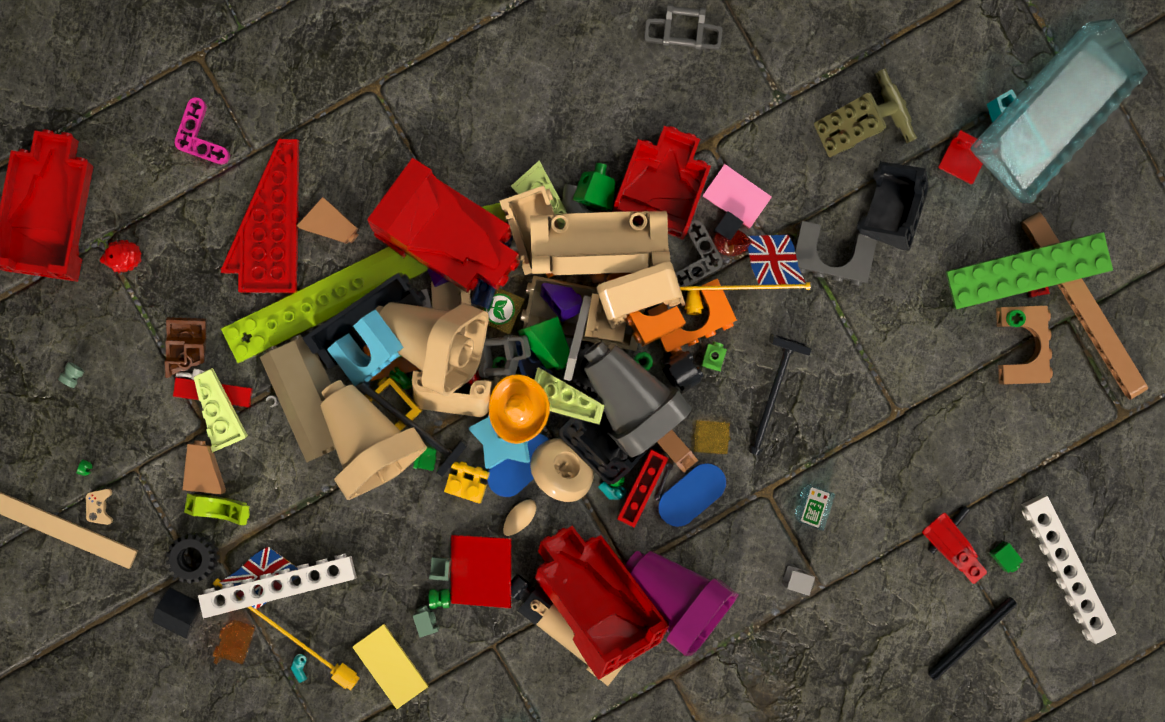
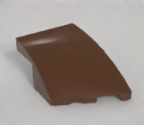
[165,317,206,378]

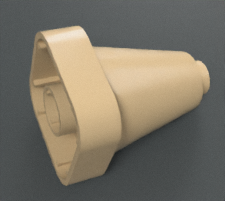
[376,302,489,396]

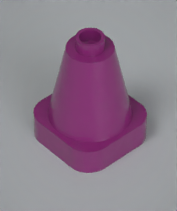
[625,551,739,656]

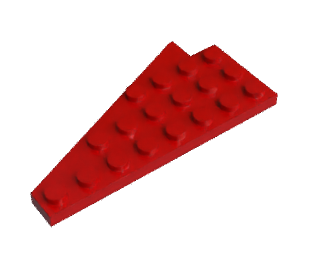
[221,139,299,293]

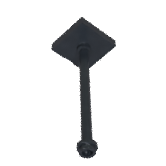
[748,333,812,455]
[358,381,468,477]

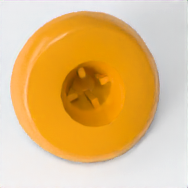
[489,375,550,444]

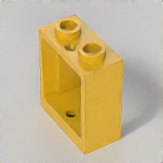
[364,377,423,431]

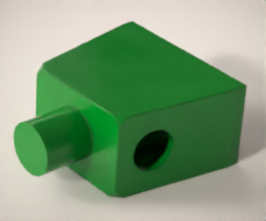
[573,163,615,211]

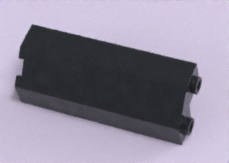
[302,272,426,369]

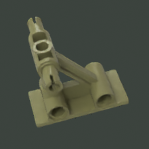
[814,68,918,157]

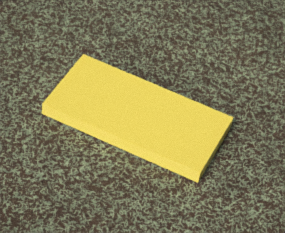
[353,624,428,709]

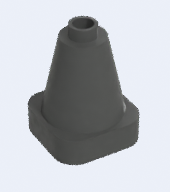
[584,340,692,457]

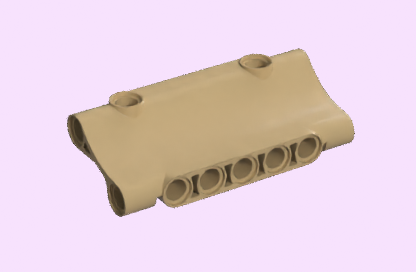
[530,211,670,275]

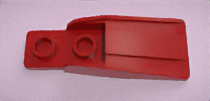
[922,513,987,584]

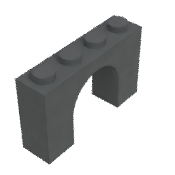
[794,221,877,286]

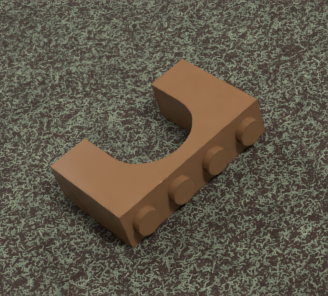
[996,306,1053,384]

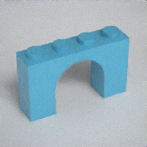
[327,309,404,386]

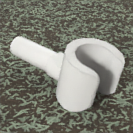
[176,368,204,380]

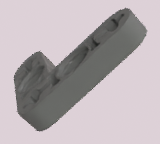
[675,220,723,287]

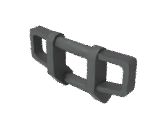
[644,4,723,50]
[479,335,531,378]

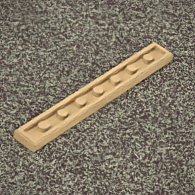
[0,492,138,569]

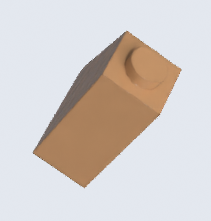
[297,197,360,244]
[657,430,698,473]
[183,440,226,494]

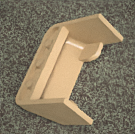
[597,262,685,329]

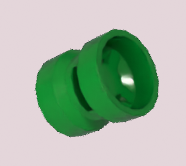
[429,589,450,609]

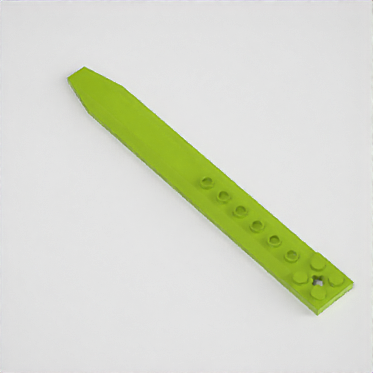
[221,203,508,363]

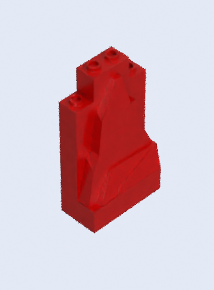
[0,129,93,282]
[367,158,520,293]
[535,526,669,680]

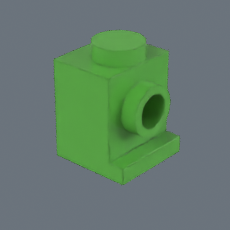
[700,341,727,371]

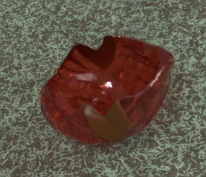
[713,230,752,256]

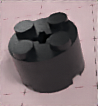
[660,350,704,394]

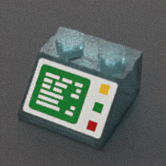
[794,484,835,531]

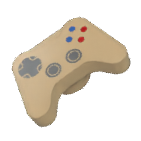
[86,489,113,525]

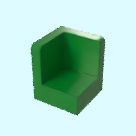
[413,446,438,471]

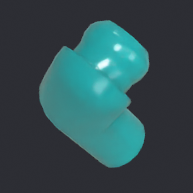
[598,481,627,500]

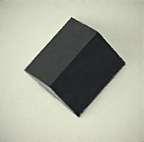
[152,587,201,639]

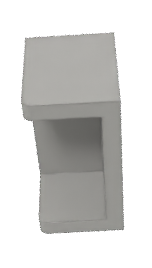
[782,565,815,596]

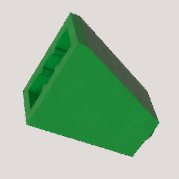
[518,317,570,370]

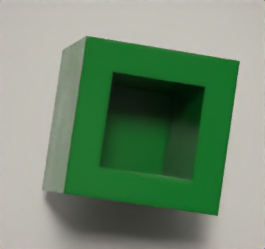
[989,541,1023,573]

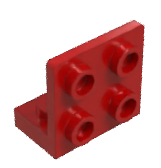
[938,130,995,184]

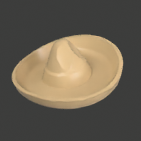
[530,438,594,502]

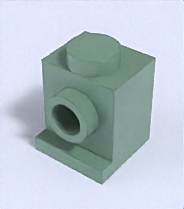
[413,605,440,638]

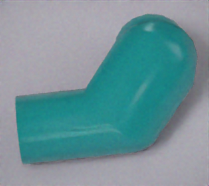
[291,654,307,683]

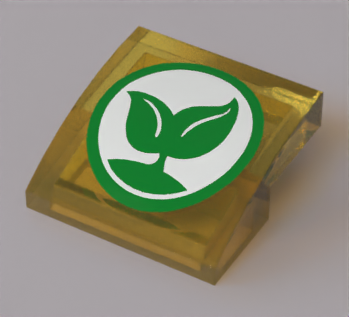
[479,288,525,334]

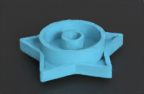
[469,415,530,469]

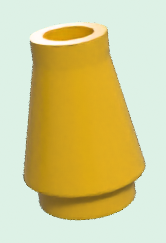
[684,290,704,315]

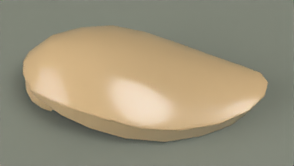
[503,499,536,536]

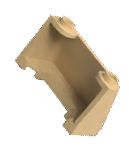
[500,186,559,275]
[412,370,494,417]

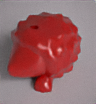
[99,240,142,273]

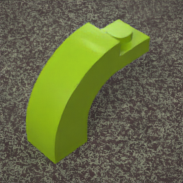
[184,493,250,525]

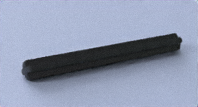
[928,597,1017,681]

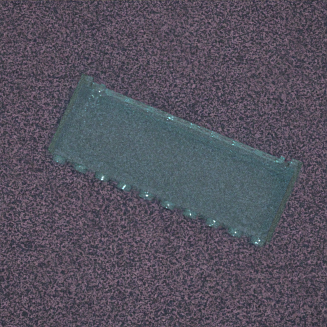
[970,18,1148,204]

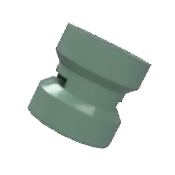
[57,362,85,388]

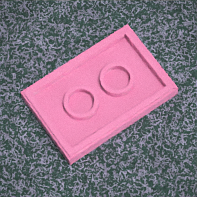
[703,164,771,229]

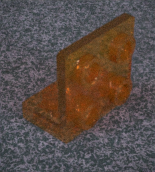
[213,620,256,664]

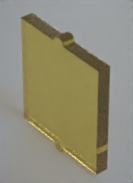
[693,420,731,454]

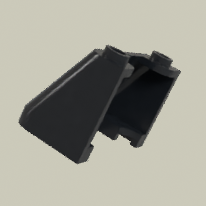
[857,161,929,251]
[559,393,649,484]

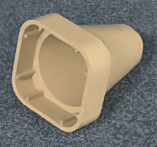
[320,380,427,500]

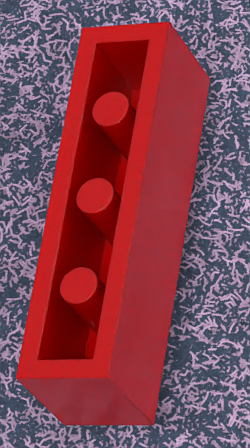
[617,448,669,528]

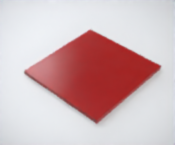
[451,535,511,608]

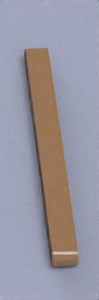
[1021,212,1148,400]

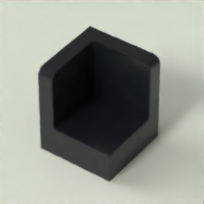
[713,211,743,240]

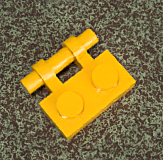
[444,461,490,503]

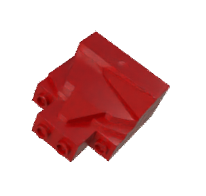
[612,126,711,240]

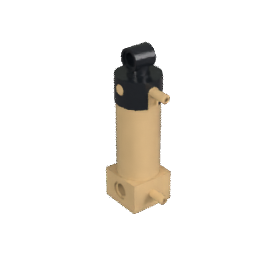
[511,574,624,686]

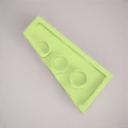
[511,161,567,228]
[534,367,605,424]
[194,368,248,453]

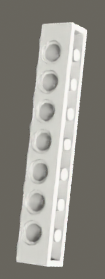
[1021,494,1116,644]
[198,554,357,618]

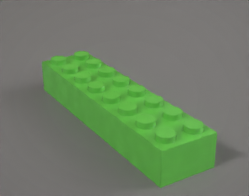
[945,232,1113,309]

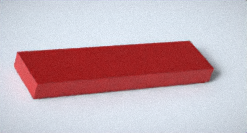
[173,377,253,407]

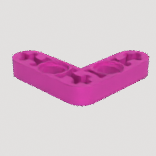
[175,97,230,165]

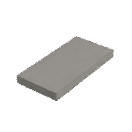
[564,295,591,381]

